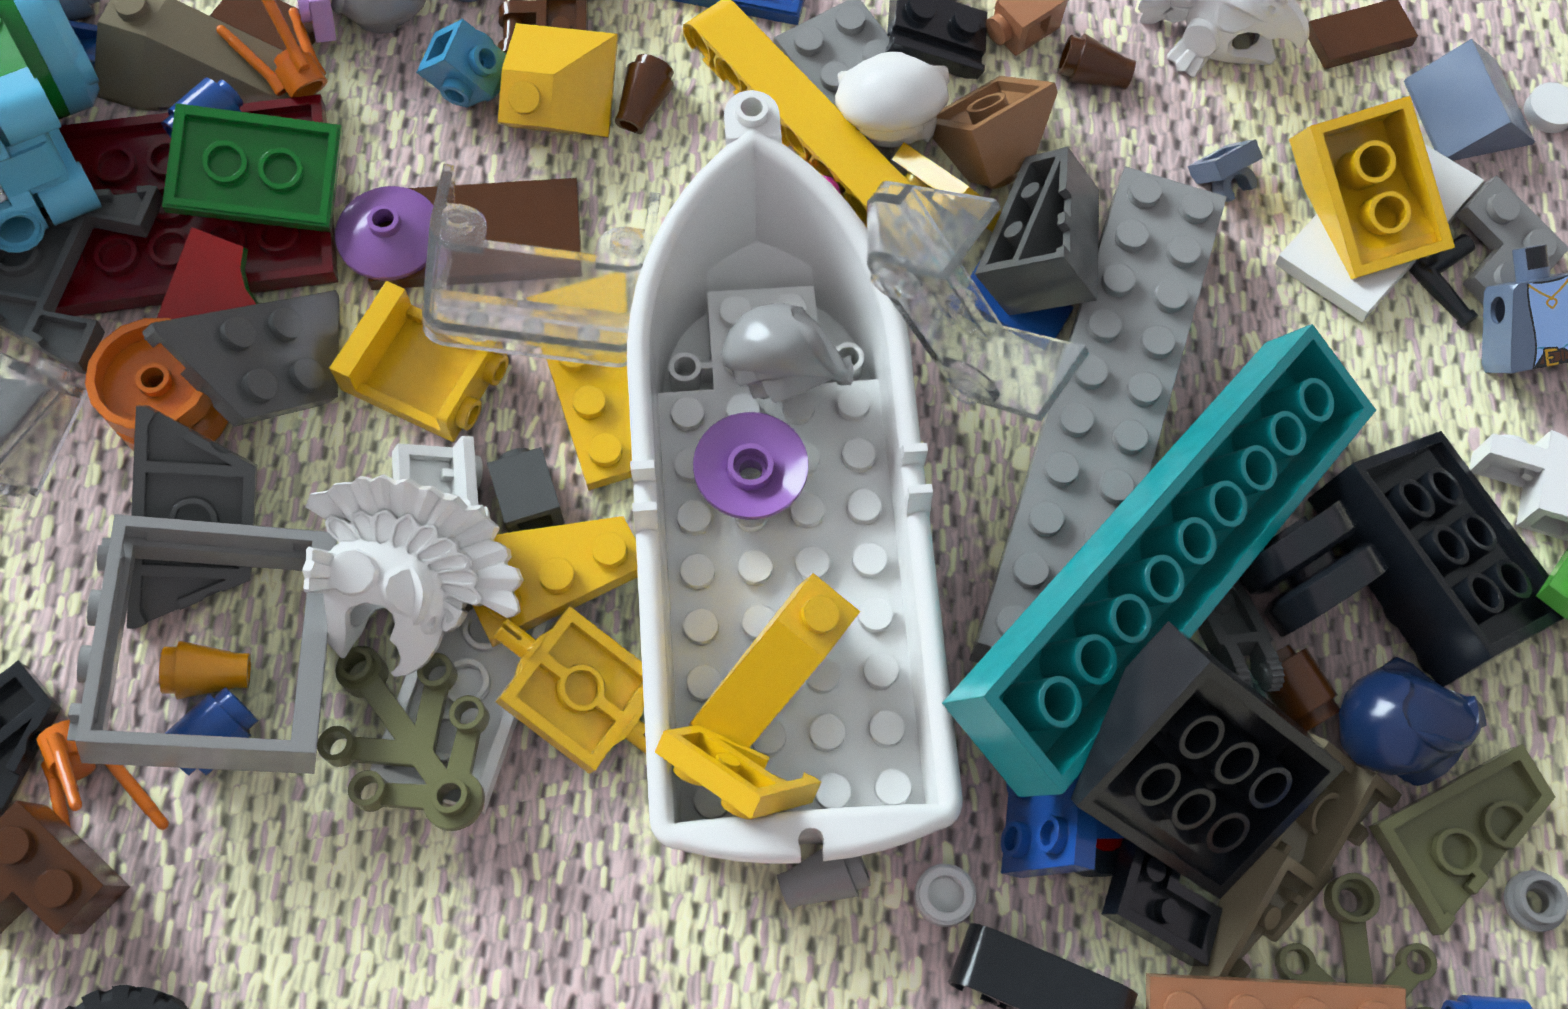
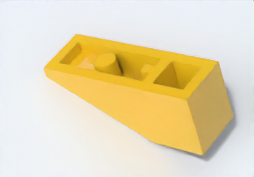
[688,573,861,748]

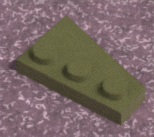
[1368,744,1556,936]

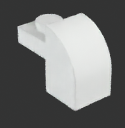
[1469,430,1568,541]

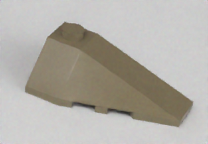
[94,0,290,111]

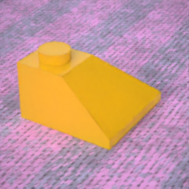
[498,23,618,138]

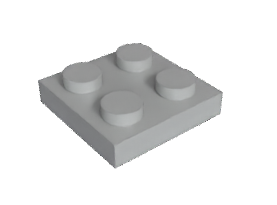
[774,0,890,107]

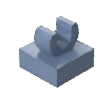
[1187,139,1263,202]

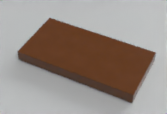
[368,178,583,290]

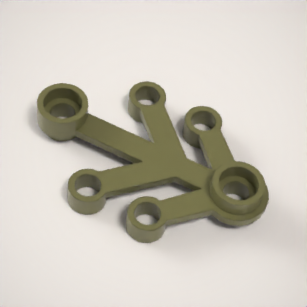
[317,646,490,831]
[1275,873,1437,1009]

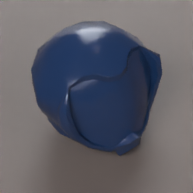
[1338,657,1487,786]

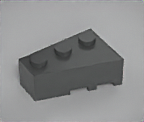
[975,147,1099,315]

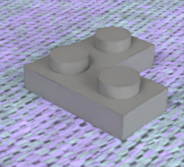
[1455,175,1568,304]

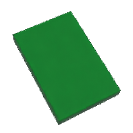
[162,103,343,233]

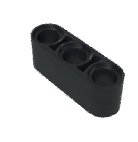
[948,923,1138,1009]

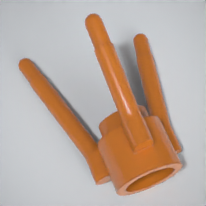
[216,0,327,98]
[36,720,169,830]

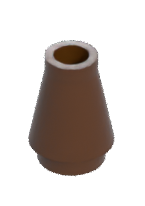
[1057,33,1136,90]
[615,54,674,134]

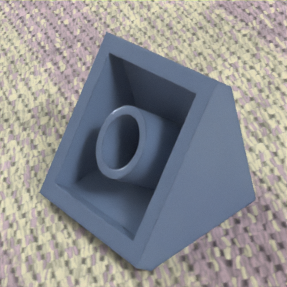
[1404,39,1535,161]

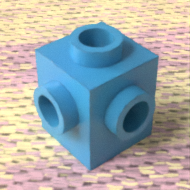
[416,19,506,108]

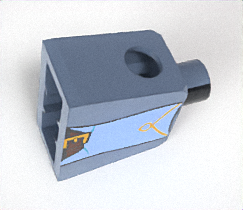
[1482,244,1568,373]

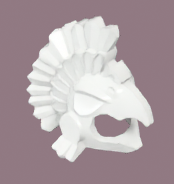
[1138,0,1309,78]
[302,474,524,677]

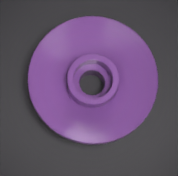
[335,186,442,281]
[693,412,808,520]

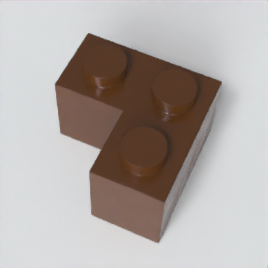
[0,800,130,935]

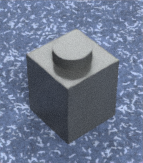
[487,447,565,533]

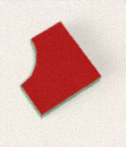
[157,227,259,319]

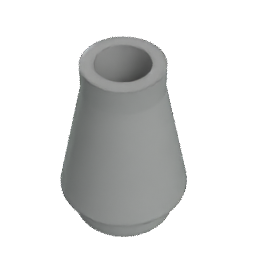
[777,849,871,910]

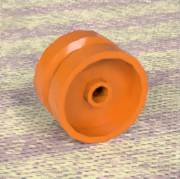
[85,318,228,452]

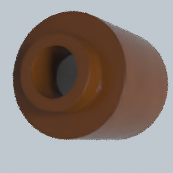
[1266,644,1340,731]

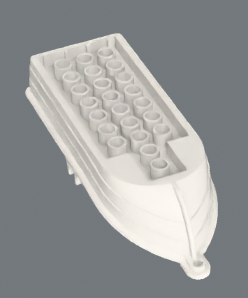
[627,90,963,864]

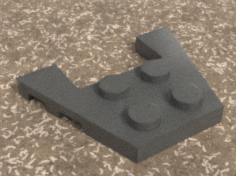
[0,185,163,374]

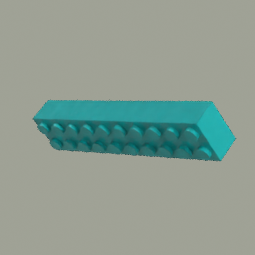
[942,324,1376,797]

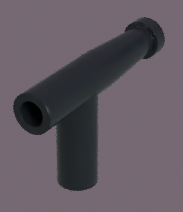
[1409,234,1479,328]

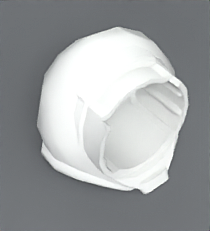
[835,52,950,148]

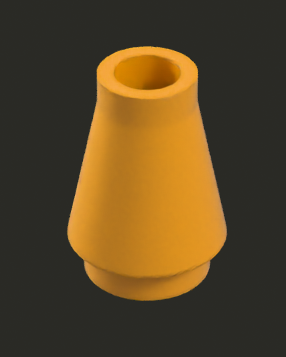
[159,641,251,700]

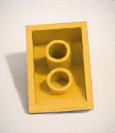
[1289,96,1455,279]

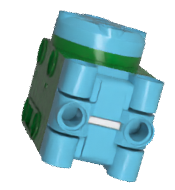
[0,0,102,253]

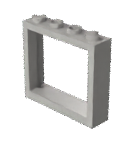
[67,514,337,774]

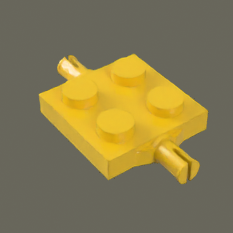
[492,606,646,774]

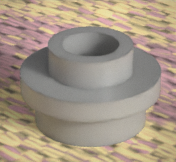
[1504,870,1568,933]

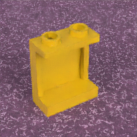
[329,281,509,443]

